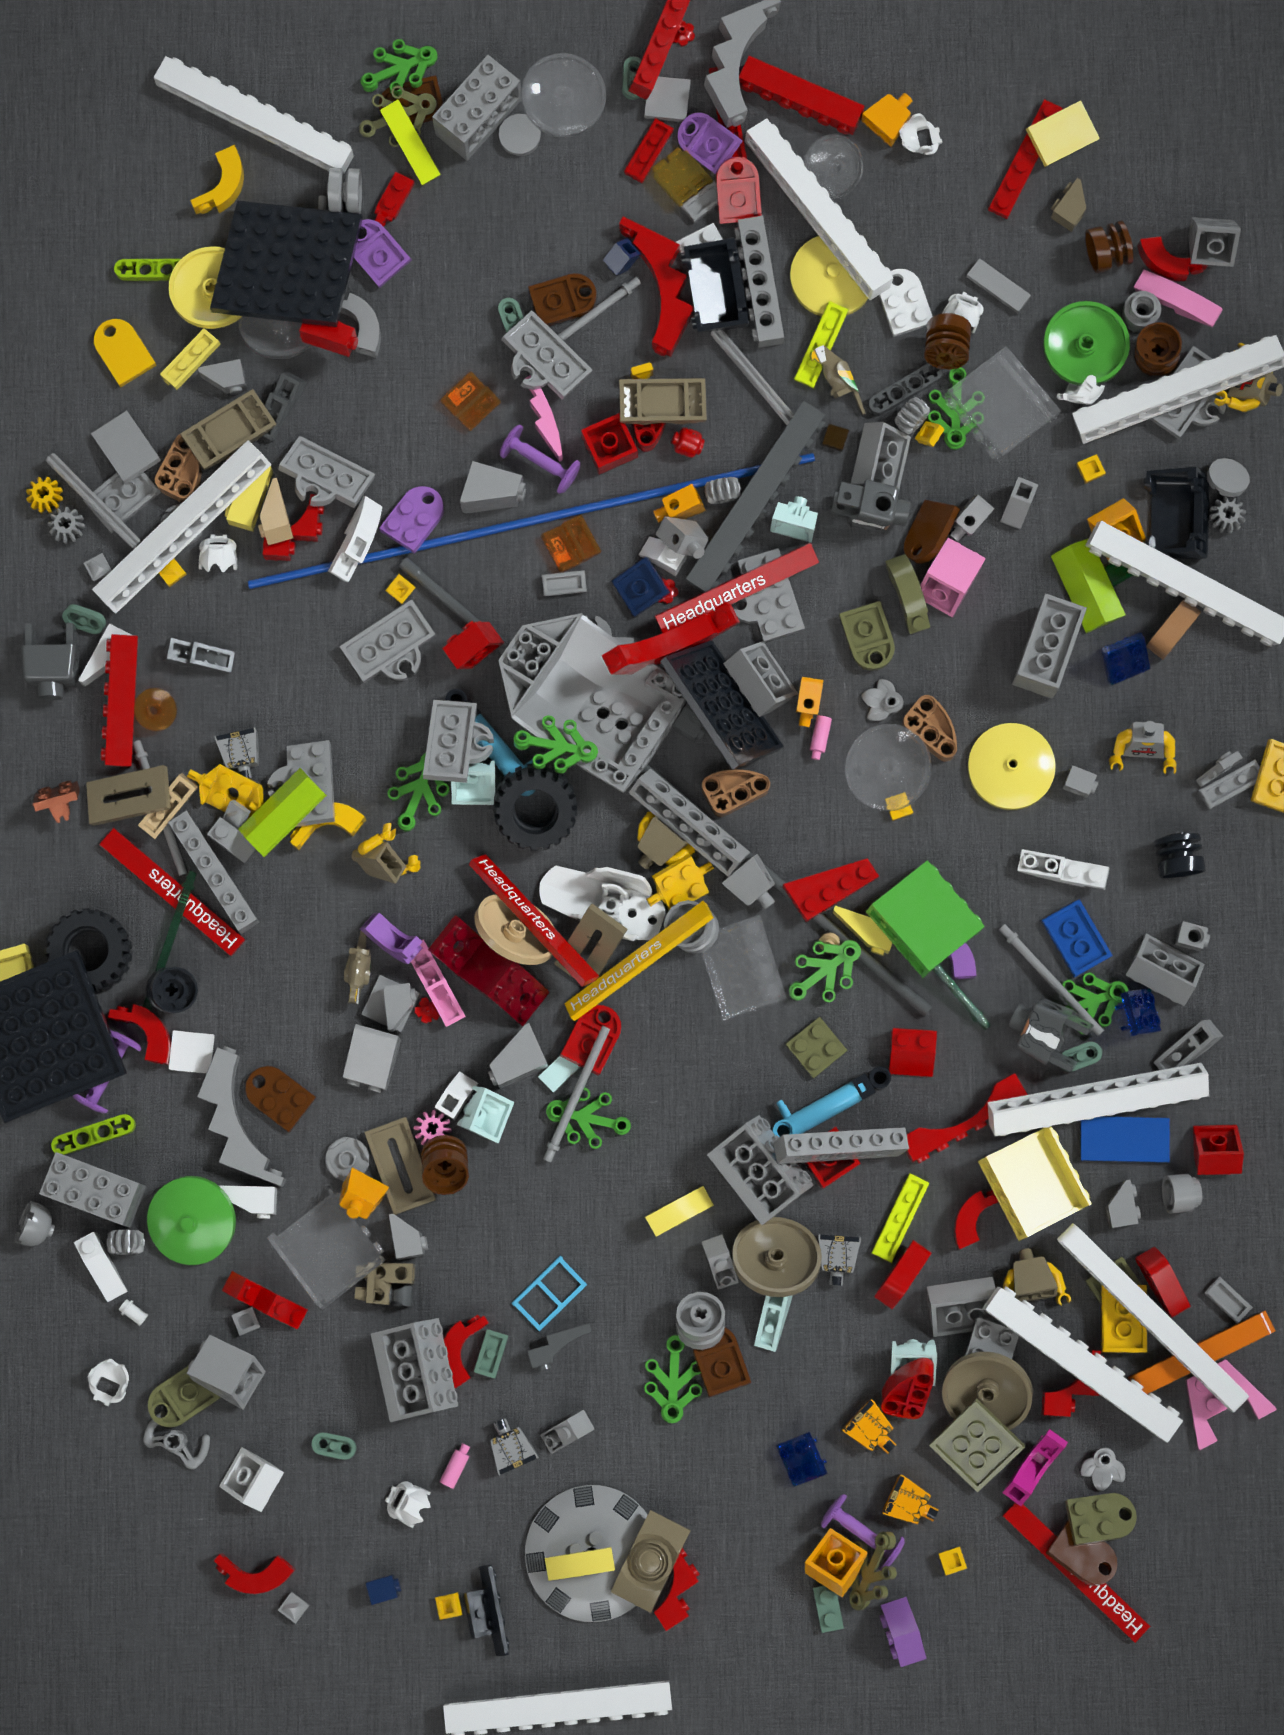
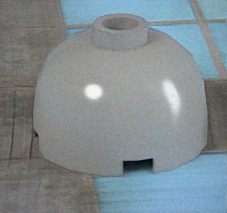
[15,1201,55,1247]

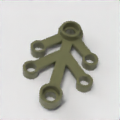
[359,86,437,147]
[849,1532,897,1610]

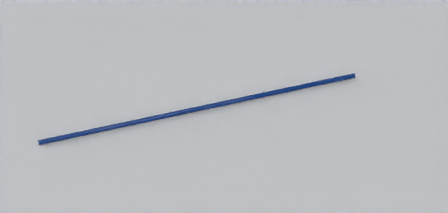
[248,453,815,589]

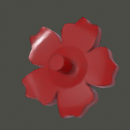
[414,997,440,1024]

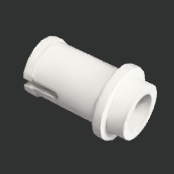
[119,1299,148,1326]

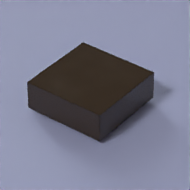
[822,424,849,452]

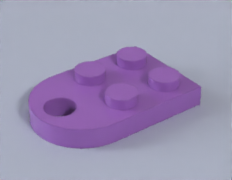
[678,113,743,174]
[354,219,412,288]
[379,486,444,554]

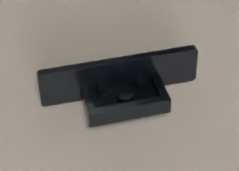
[463,1565,509,1656]

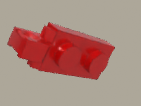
[374,172,415,227]

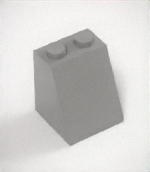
[1188,217,1241,267]
[460,461,526,513]
[488,1023,548,1089]
[343,1024,401,1093]
[187,1335,266,1410]

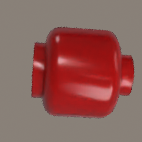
[671,427,705,458]

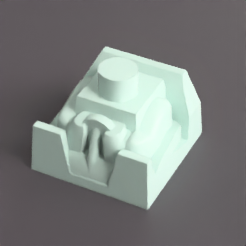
[770,496,818,543]
[451,761,495,805]
[457,1086,514,1143]
[891,1339,937,1386]

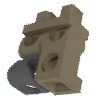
[355,1263,415,1307]

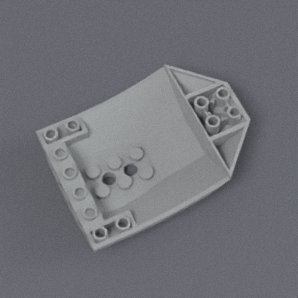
[498,613,686,793]

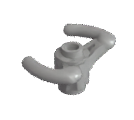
[143,1411,210,1469]

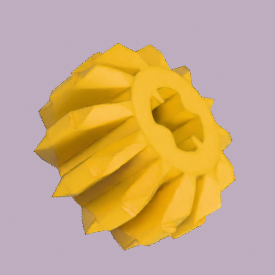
[26,477,63,513]

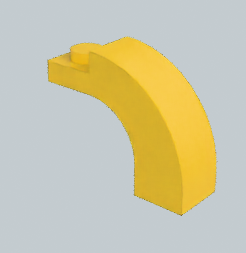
[190,145,244,215]
[290,803,366,850]

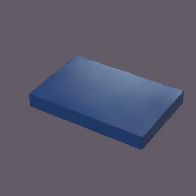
[1041,899,1113,978]

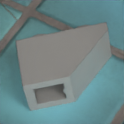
[1000,477,1038,530]
[1105,1180,1141,1229]
[701,1235,739,1290]
[540,1410,594,1454]

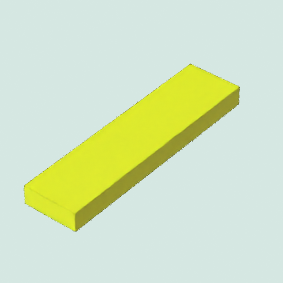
[380,100,441,185]
[794,301,849,389]
[871,1173,929,1263]

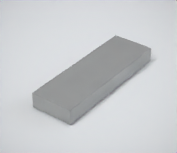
[966,258,1031,314]
[1198,759,1260,810]

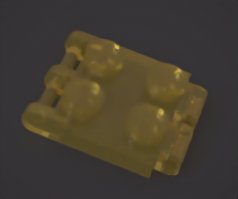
[652,147,713,207]

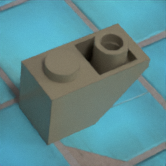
[1051,178,1086,232]

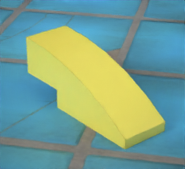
[645,1186,714,1237]
[545,1547,615,1581]

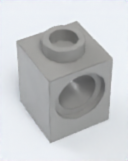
[1062,765,1098,798]
[1174,921,1210,952]

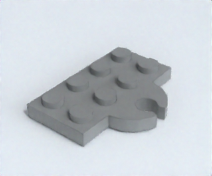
[501,311,593,400]
[1150,346,1226,439]
[278,436,375,508]
[731,548,805,643]
[340,599,436,683]
[423,700,494,783]
[267,740,335,827]

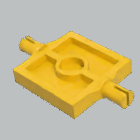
[646,854,714,910]

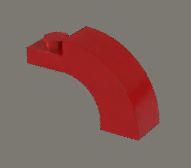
[1137,236,1208,281]
[954,1190,998,1250]

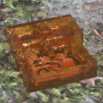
[439,371,501,431]
[541,515,601,573]

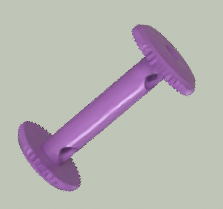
[500,425,580,494]
[73,1030,141,1114]
[821,1494,905,1570]

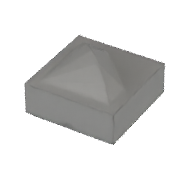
[84,553,112,583]
[222,800,251,830]
[278,1592,310,1624]

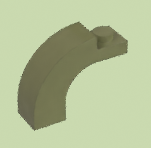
[885,555,930,634]

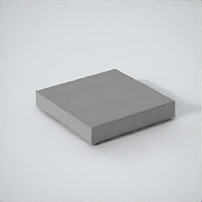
[644,76,691,122]
[361,975,420,1033]

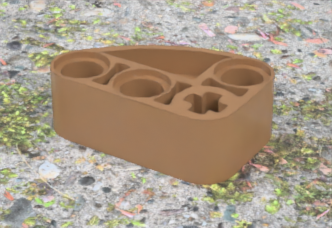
[155,434,202,503]
[1146,599,1201,660]
[902,695,957,762]
[701,769,770,817]

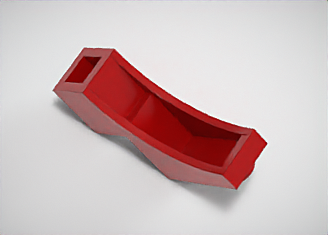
[263,494,324,561]
[222,1271,308,1329]
[1041,1350,1104,1417]
[654,1548,700,1631]

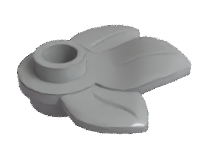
[861,679,904,721]
[1081,1447,1125,1492]

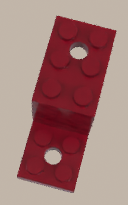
[428,915,550,1026]

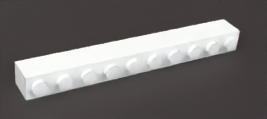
[154,56,354,173]
[745,119,893,300]
[1072,335,1284,444]
[92,440,272,614]
[1085,521,1284,647]
[988,1063,1209,1136]
[982,1286,1183,1443]
[443,1680,672,1735]

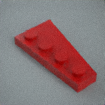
[782,858,879,922]

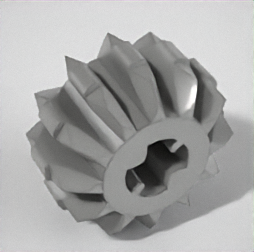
[895,397,930,434]
[704,477,741,504]
[1209,496,1246,533]
[48,507,85,544]
[106,1230,145,1255]

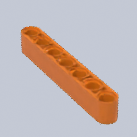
[1128,1310,1276,1394]

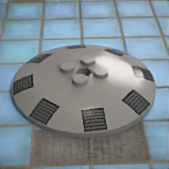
[525,1485,648,1622]

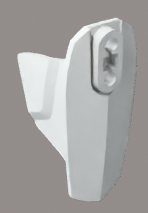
[539,866,666,941]

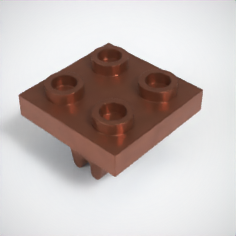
[33,780,80,823]

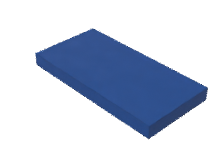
[1080,1116,1170,1163]

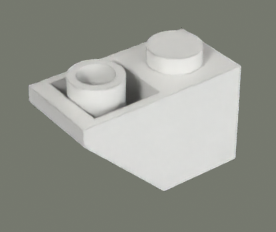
[435,1071,478,1121]

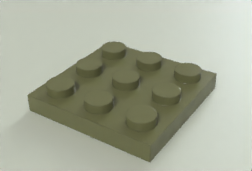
[929,1398,1025,1493]

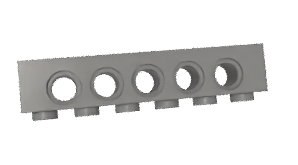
[734,216,784,348]
[629,768,750,877]
[168,811,260,934]
[773,1127,909,1164]

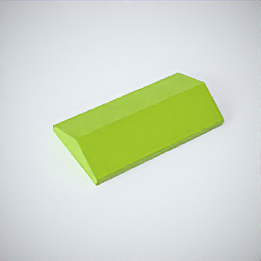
[1051,538,1126,634]
[238,768,327,857]

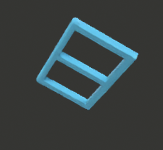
[512,1256,587,1332]

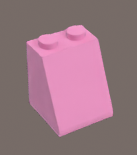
[920,538,986,617]

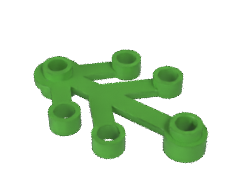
[361,39,438,96]
[928,367,984,449]
[514,715,598,773]
[388,753,450,832]
[789,940,861,1002]
[1062,972,1129,1035]
[546,1088,631,1149]
[644,1335,702,1423]

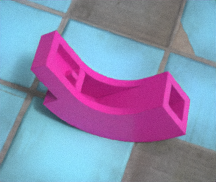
[1003,1429,1068,1506]

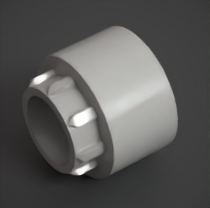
[1122,291,1161,333]
[1162,1174,1202,1214]

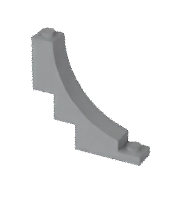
[704,0,781,128]
[198,1046,286,1187]

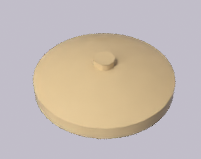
[475,894,554,965]

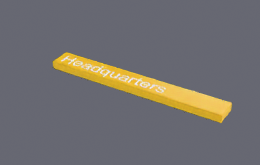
[564,901,714,1021]

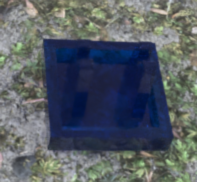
[1101,632,1151,685]
[1115,989,1161,1036]
[776,1432,828,1487]

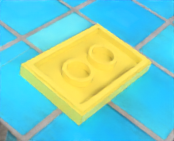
[1026,101,1100,167]

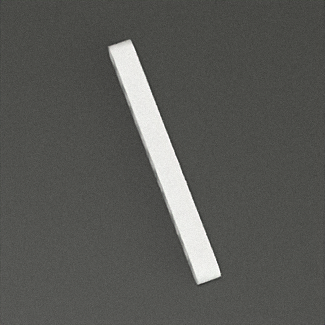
[1057,1223,1249,1413]

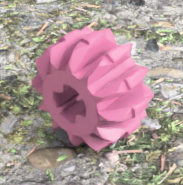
[414,1110,452,1146]

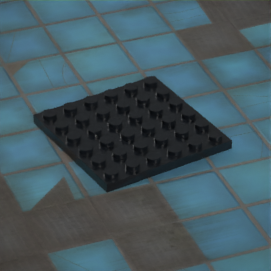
[210,200,363,327]
[0,950,127,1123]

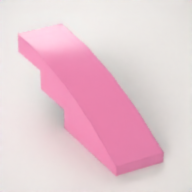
[1134,270,1223,328]
[525,375,563,462]
[411,940,466,1027]

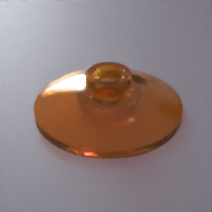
[134,688,177,731]

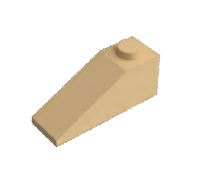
[258,478,293,545]
[138,773,199,839]

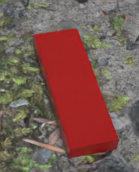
[624,118,674,184]

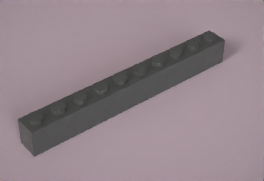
[685,401,826,593]

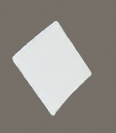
[169,1030,214,1073]

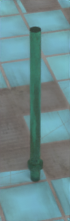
[143,870,197,1010]
[933,964,991,1030]

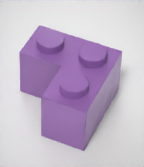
[879,1597,926,1667]

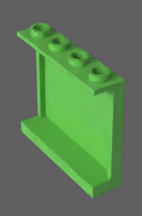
[866,860,985,978]

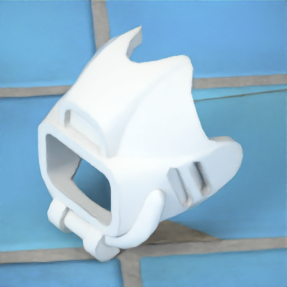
[899,113,942,155]
[942,292,984,333]
[1057,375,1105,405]
[199,534,237,572]
[88,1359,129,1406]
[385,1481,431,1528]

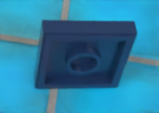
[612,557,670,617]

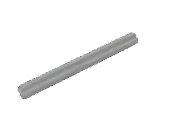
[711,330,794,425]
[46,453,141,549]

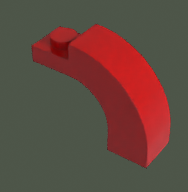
[108,1004,171,1066]
[444,1315,490,1389]
[214,1553,296,1594]

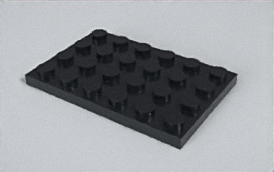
[660,640,784,770]

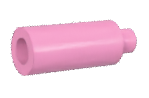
[809,716,832,760]
[439,1443,470,1489]

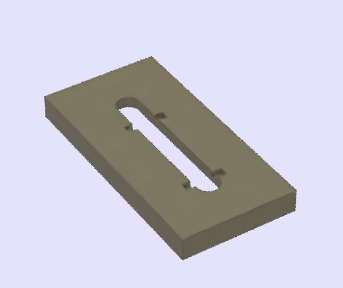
[86,765,171,826]
[554,903,628,987]
[364,1117,436,1215]

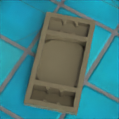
[619,378,707,425]
[180,389,277,470]
[611,1510,691,1613]

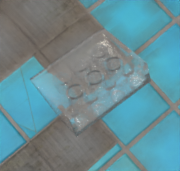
[702,915,787,1021]

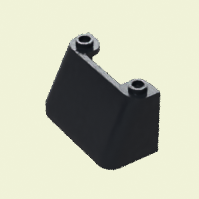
[681,238,750,333]
[1143,467,1209,559]

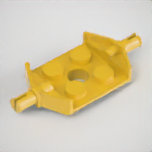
[187,764,264,821]

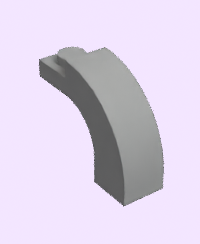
[341,293,381,358]

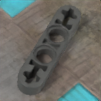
[868,363,943,416]

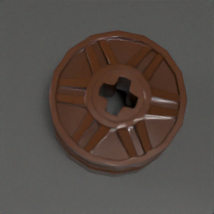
[1085,220,1133,273]
[924,313,971,370]
[1134,322,1182,377]
[421,1135,469,1195]

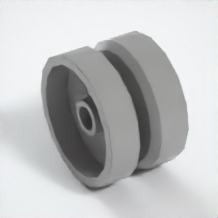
[327,168,362,214]
[664,900,719,954]
[676,1292,725,1350]

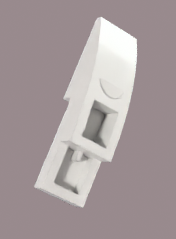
[328,496,382,582]
[1017,849,1109,890]

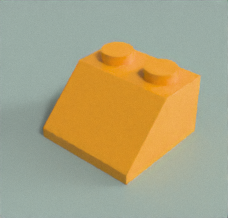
[1087,498,1146,560]
[805,1528,868,1597]

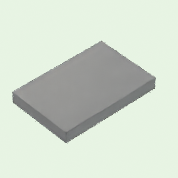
[91,410,161,484]
[83,472,161,534]

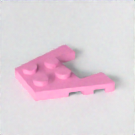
[1185,1359,1277,1450]

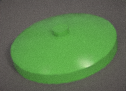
[1043,301,1130,386]
[147,1176,236,1265]

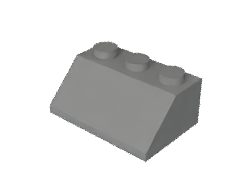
[851,422,911,489]
[723,641,798,717]
[1126,934,1205,1006]
[927,1277,999,1337]

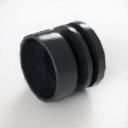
[1154,832,1206,879]
[146,967,198,1013]

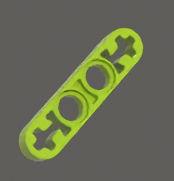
[114,259,181,281]
[51,1114,136,1155]

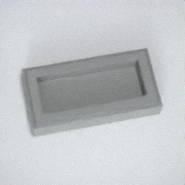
[681,180,718,224]
[542,570,587,597]
[1204,1276,1253,1324]

